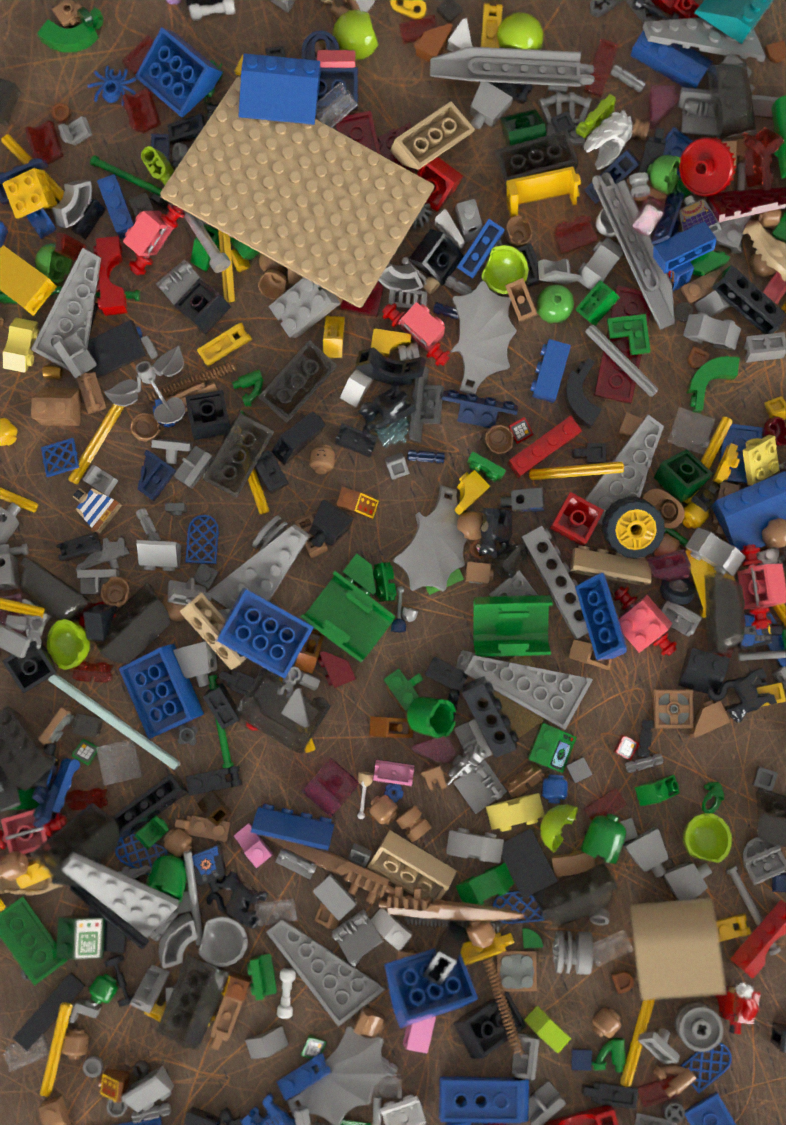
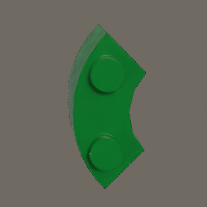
[455,863,515,905]

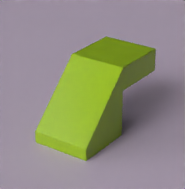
[524,1005,571,1053]

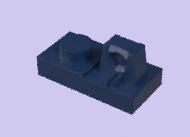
[32,785,59,828]

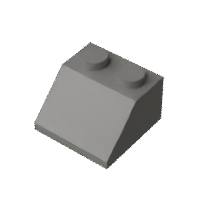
[137,540,182,572]
[121,1065,174,1112]

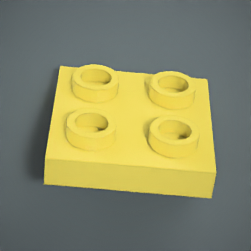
[742,435,780,486]

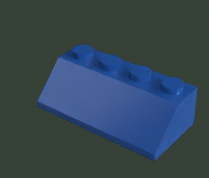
[630,30,713,89]
[575,573,626,660]
[251,803,335,850]

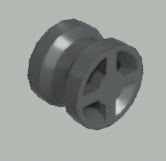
[662,1099,685,1123]

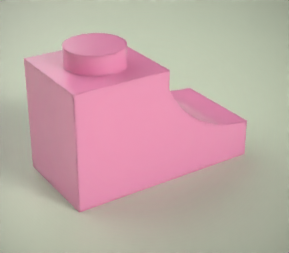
[234,823,273,868]

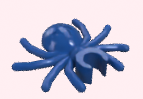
[87,66,137,106]

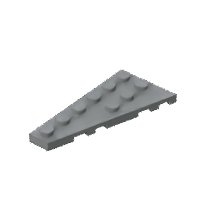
[643,18,766,62]
[31,248,101,377]
[585,414,664,525]
[207,524,310,608]
[464,655,593,730]
[62,853,179,938]
[266,919,385,1026]

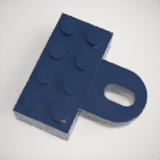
[302,31,358,111]

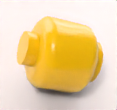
[0,418,18,446]
[682,501,709,529]

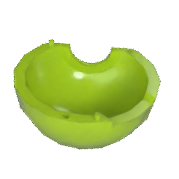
[332,9,378,60]
[497,12,544,50]
[481,245,529,294]
[47,619,90,670]
[540,804,578,852]
[683,813,732,863]

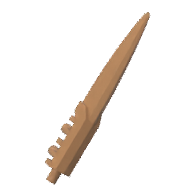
[261,835,395,904]
[379,885,524,921]

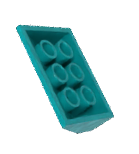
[695,0,774,44]

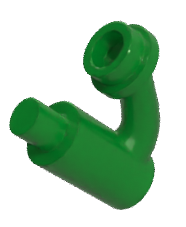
[232,369,264,407]
[592,1037,626,1072]

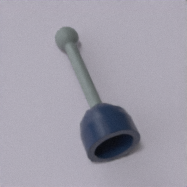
[391,586,406,633]

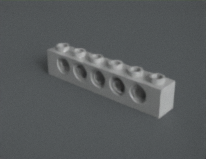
[520,526,588,639]

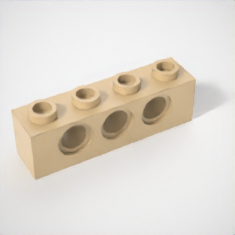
[179,593,246,670]

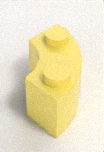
[3,318,40,372]
[486,793,545,832]

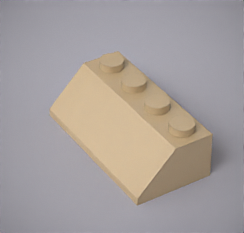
[390,102,475,170]
[569,546,651,586]
[367,830,457,903]

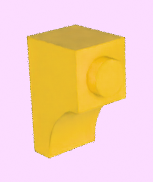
[323,316,345,358]
[371,329,411,358]
[454,470,490,515]

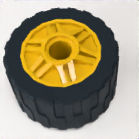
[602,496,665,558]

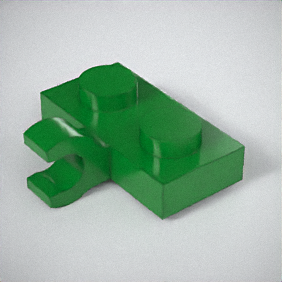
[383,669,423,711]

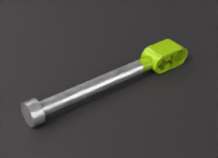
[141,146,231,273]

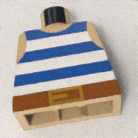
[73,488,122,533]

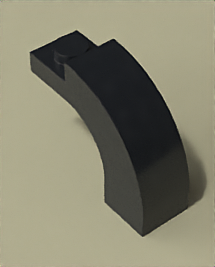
[355,347,426,385]
[565,358,602,429]

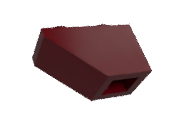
[318,651,356,688]

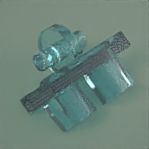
[375,417,410,448]

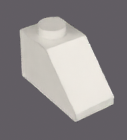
[371,908,412,951]

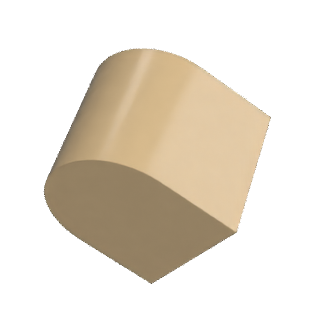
[630,898,725,1000]

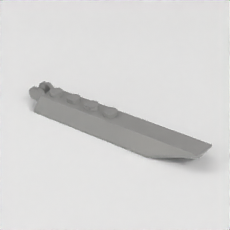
[430,47,594,86]
[592,172,675,330]

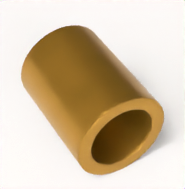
[43,365,63,380]

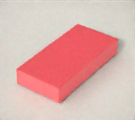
[317,50,355,68]
[763,271,786,304]

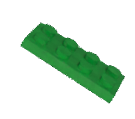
[0,897,68,986]

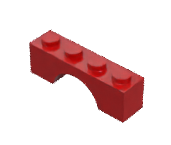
[93,236,128,316]
[507,416,582,479]
[730,899,786,979]
[543,1105,618,1125]

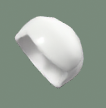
[596,209,616,238]

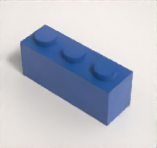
[97,174,134,239]
[457,219,505,279]
[653,221,717,274]
[530,339,571,403]

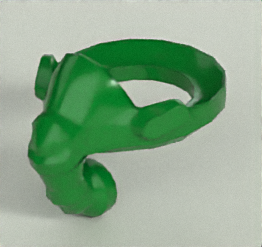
[702,781,725,814]

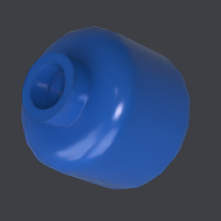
[542,775,568,804]

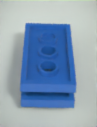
[439,1076,529,1123]

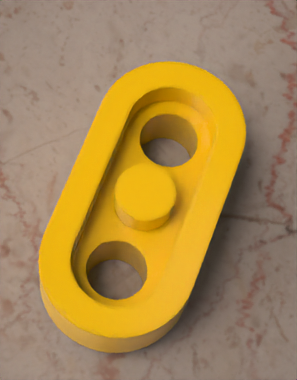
[391,0,427,19]

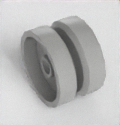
[674,1001,723,1052]

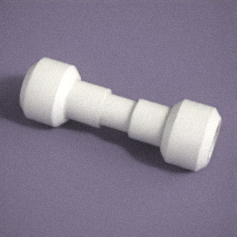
[189,0,235,20]
[277,968,296,1019]

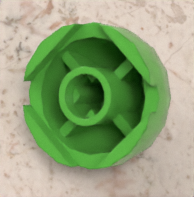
[647,155,681,195]
[35,243,72,283]
[536,284,574,323]

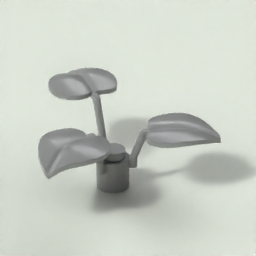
[105,346,185,424]

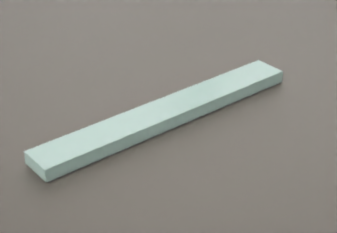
[48,674,181,770]

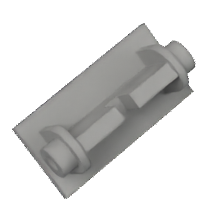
[275,848,317,879]

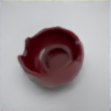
[762,416,786,446]

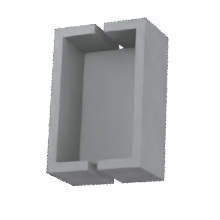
[269,277,340,338]

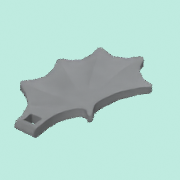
[451,281,517,394]
[393,485,467,591]
[287,1027,390,1125]

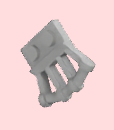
[538,92,592,146]

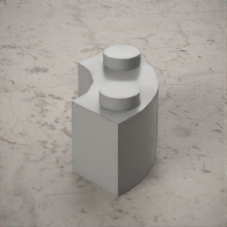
[52,179,92,228]
[578,237,624,290]
[378,262,424,292]
[683,312,741,350]
[685,528,746,576]
[446,828,504,863]
[158,912,197,969]

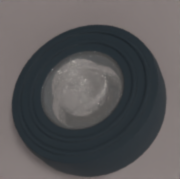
[660,575,695,604]

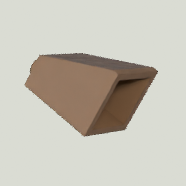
[31,387,81,426]

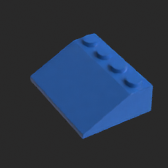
[135,27,222,117]
[238,54,321,125]
[711,471,786,551]
[216,587,314,679]
[119,644,204,739]
[385,948,478,1028]

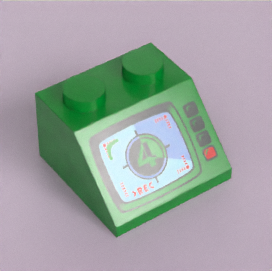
[527,723,577,773]

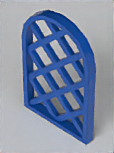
[185,515,219,564]
[115,834,168,875]
[493,890,545,924]
[680,1042,732,1093]

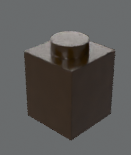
[197,790,231,826]

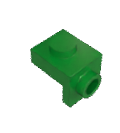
[135,816,169,850]

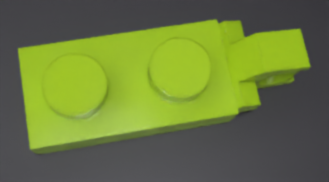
[576,94,616,139]

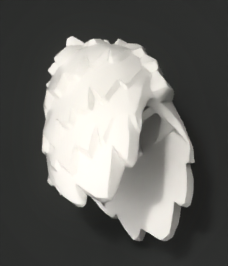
[584,110,632,170]

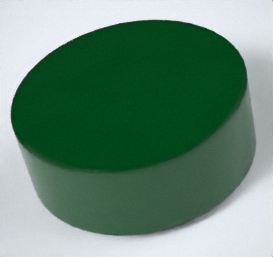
[77,7,94,28]

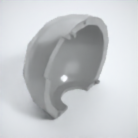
[199,916,247,966]

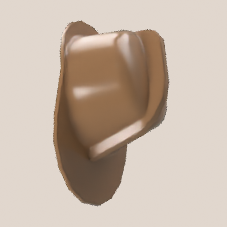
[643,489,685,529]

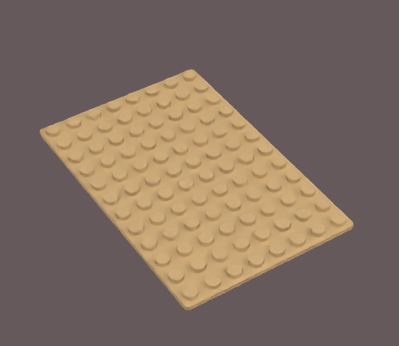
[160,77,434,308]

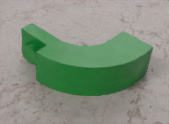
[37,7,104,53]
[686,356,740,413]

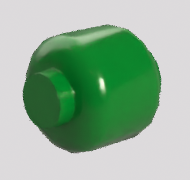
[89,973,118,1005]

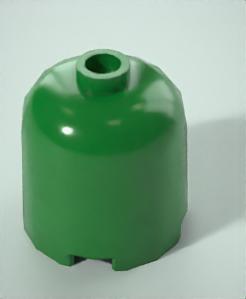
[407,697,456,738]
[581,813,627,864]
[145,854,187,904]

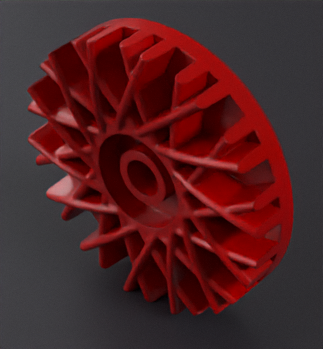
[679,137,737,197]

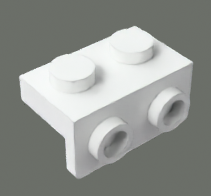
[380,1095,426,1125]

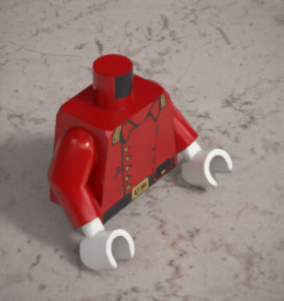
[713,983,760,1035]

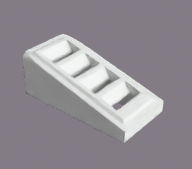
[435,209,465,250]

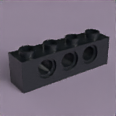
[712,265,786,334]
[462,676,519,758]
[108,774,189,839]

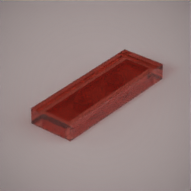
[583,38,619,97]

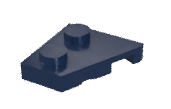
[137,449,176,501]

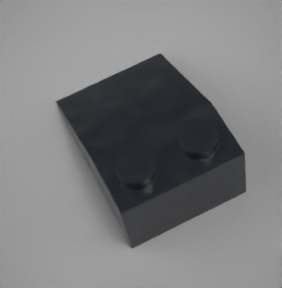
[453,992,527,1059]

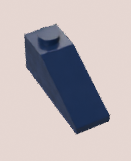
[584,149,640,204]

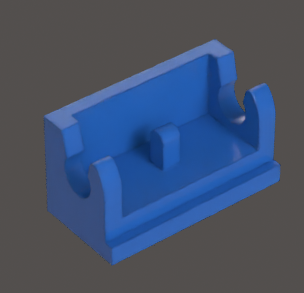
[26,208,57,239]

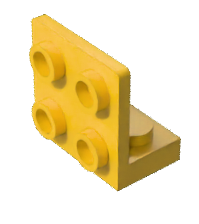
[3,168,57,219]

